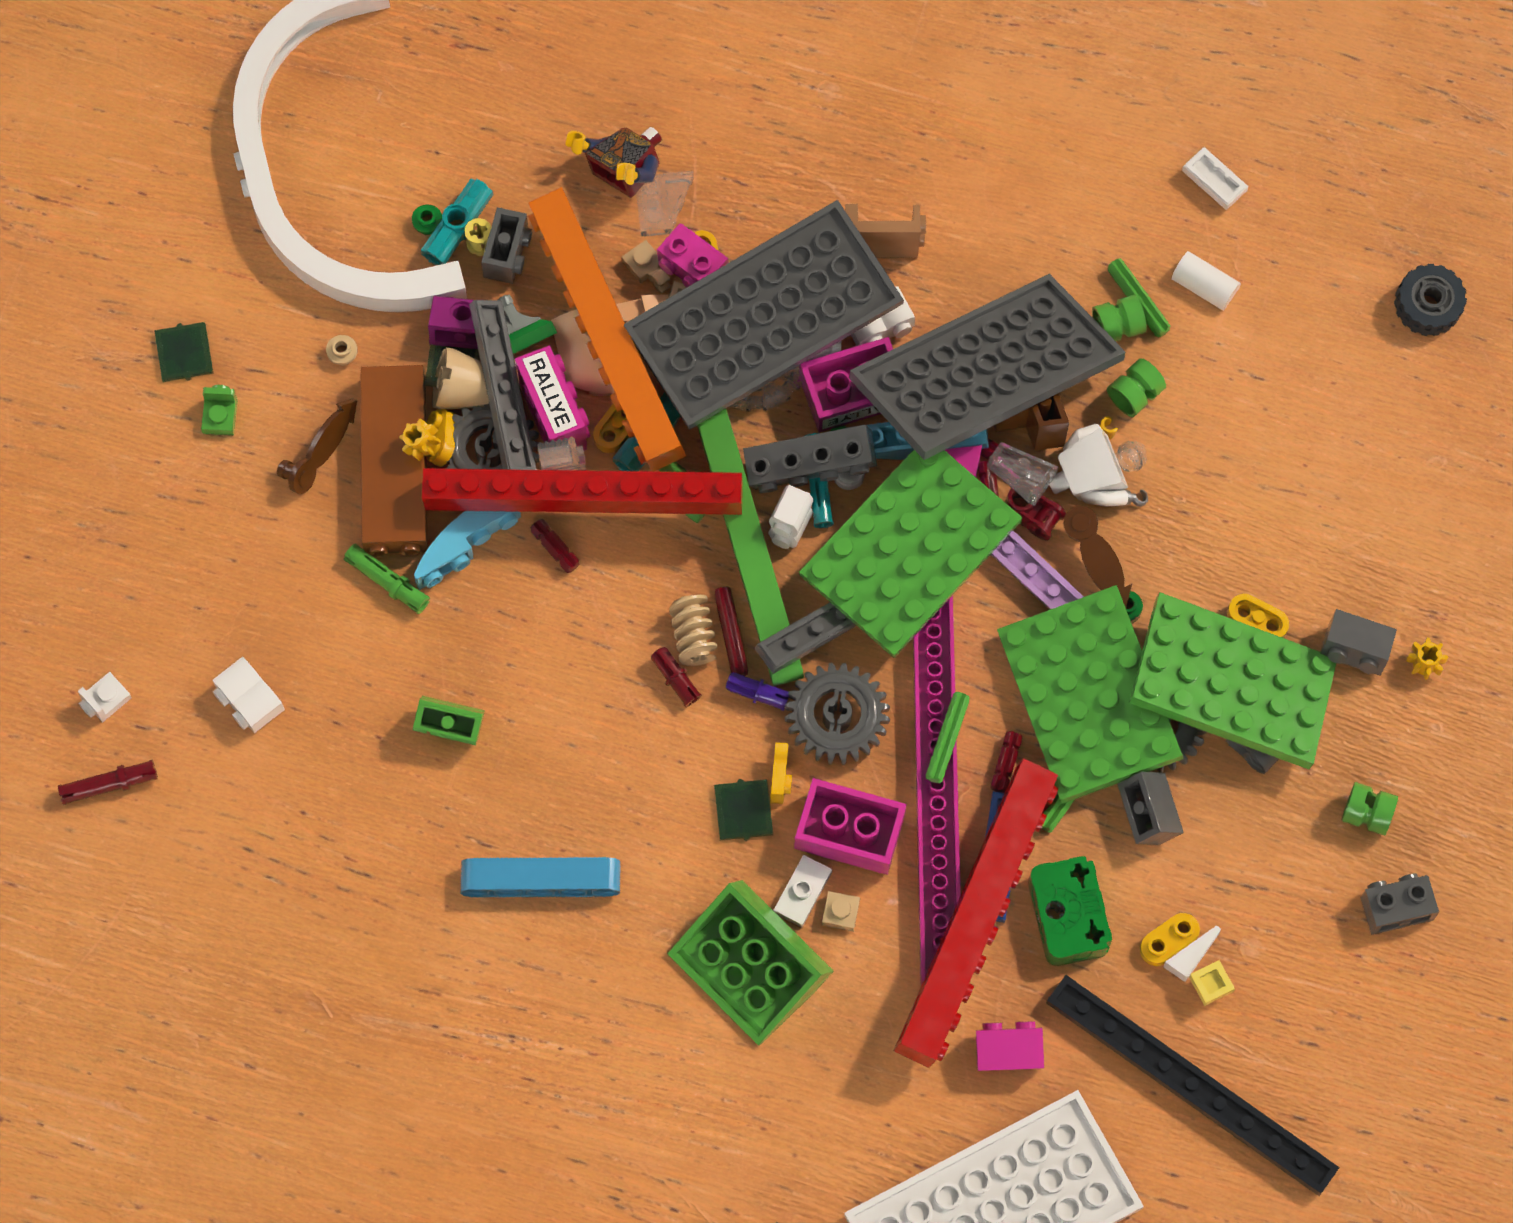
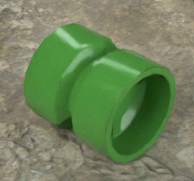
[1092,295,1147,341]
[1107,358,1166,417]
[1342,782,1398,836]

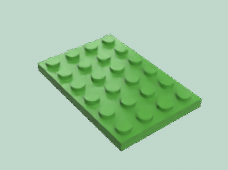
[799,450,1022,658]
[997,585,1183,804]
[1129,592,1336,770]

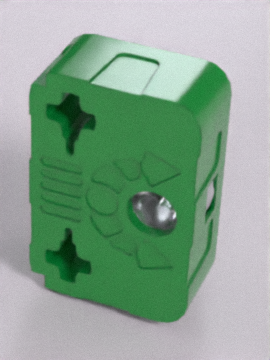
[1028,856,1112,966]

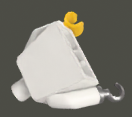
[1048,416,1148,507]

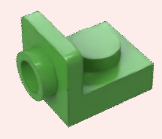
[201,385,238,436]

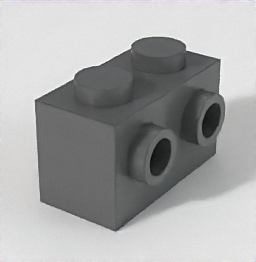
[481,207,532,284]
[1320,609,1397,676]
[1117,771,1184,845]
[1361,873,1439,935]

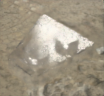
[987,442,1058,506]

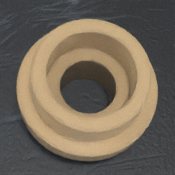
[326,335,358,366]

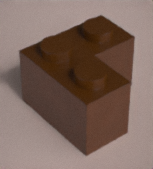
[994,394,1069,451]

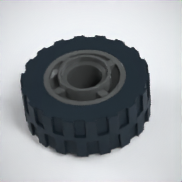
[1394,264,1467,336]

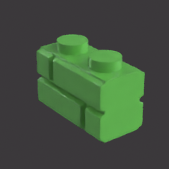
[413,695,485,745]

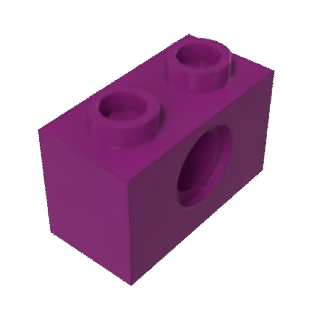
[428,296,478,349]

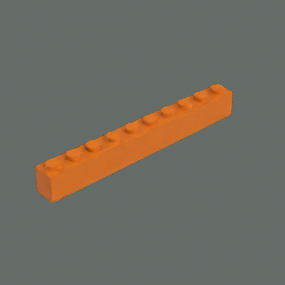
[528,187,686,471]

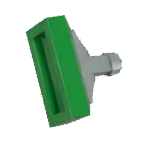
[498,294,557,354]

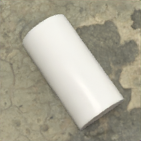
[1172,251,1241,311]

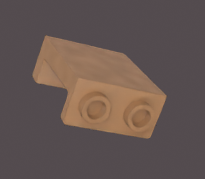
[845,204,926,258]

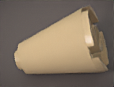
[432,347,521,409]

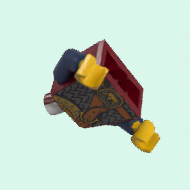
[565,127,662,198]

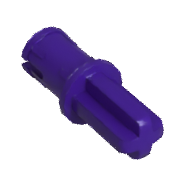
[726,672,790,711]

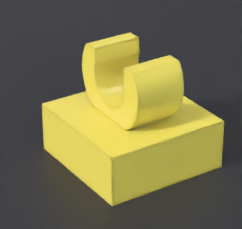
[1189,960,1235,1006]

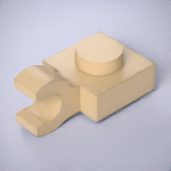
[621,240,671,294]

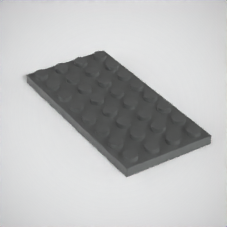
[624,200,904,430]
[849,274,1126,460]

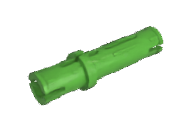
[344,544,430,614]

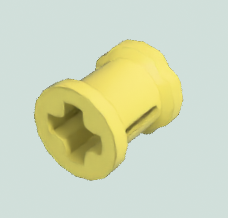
[464,218,491,256]

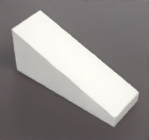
[1163,926,1221,982]

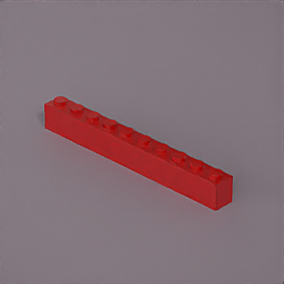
[422,468,743,515]
[893,758,1059,1068]

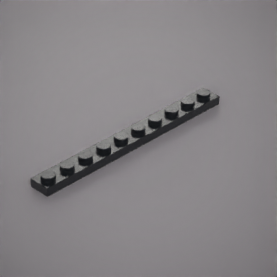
[1046,975,1340,1197]

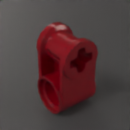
[1005,484,1066,541]

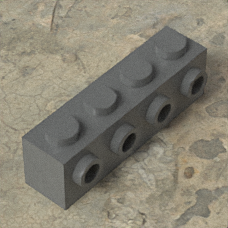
[743,425,877,493]

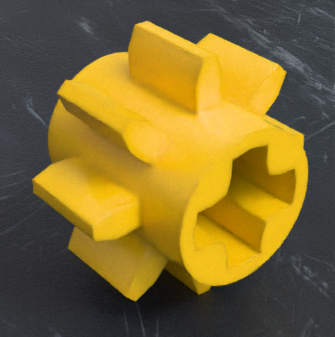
[399,419,441,461]
[1406,637,1448,680]

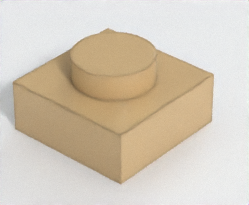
[822,891,860,932]

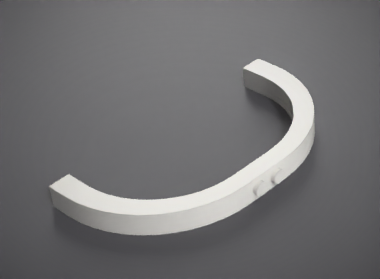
[233,0,467,312]

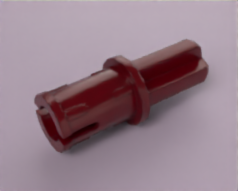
[651,647,702,707]

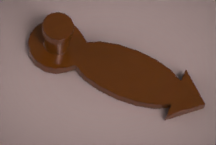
[277,398,357,494]
[1063,506,1133,608]

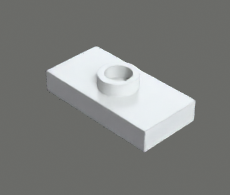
[1182,147,1248,210]
[773,855,832,928]

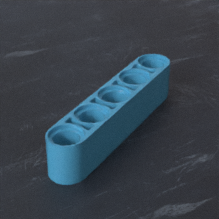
[460,857,621,897]

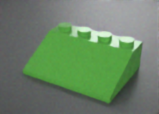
[667,880,834,1046]

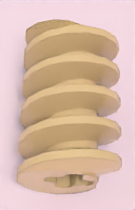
[669,595,717,666]

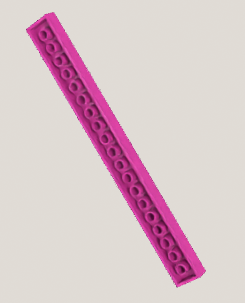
[913,595,961,985]

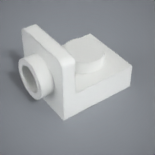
[78,672,132,723]

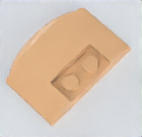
[551,295,669,396]

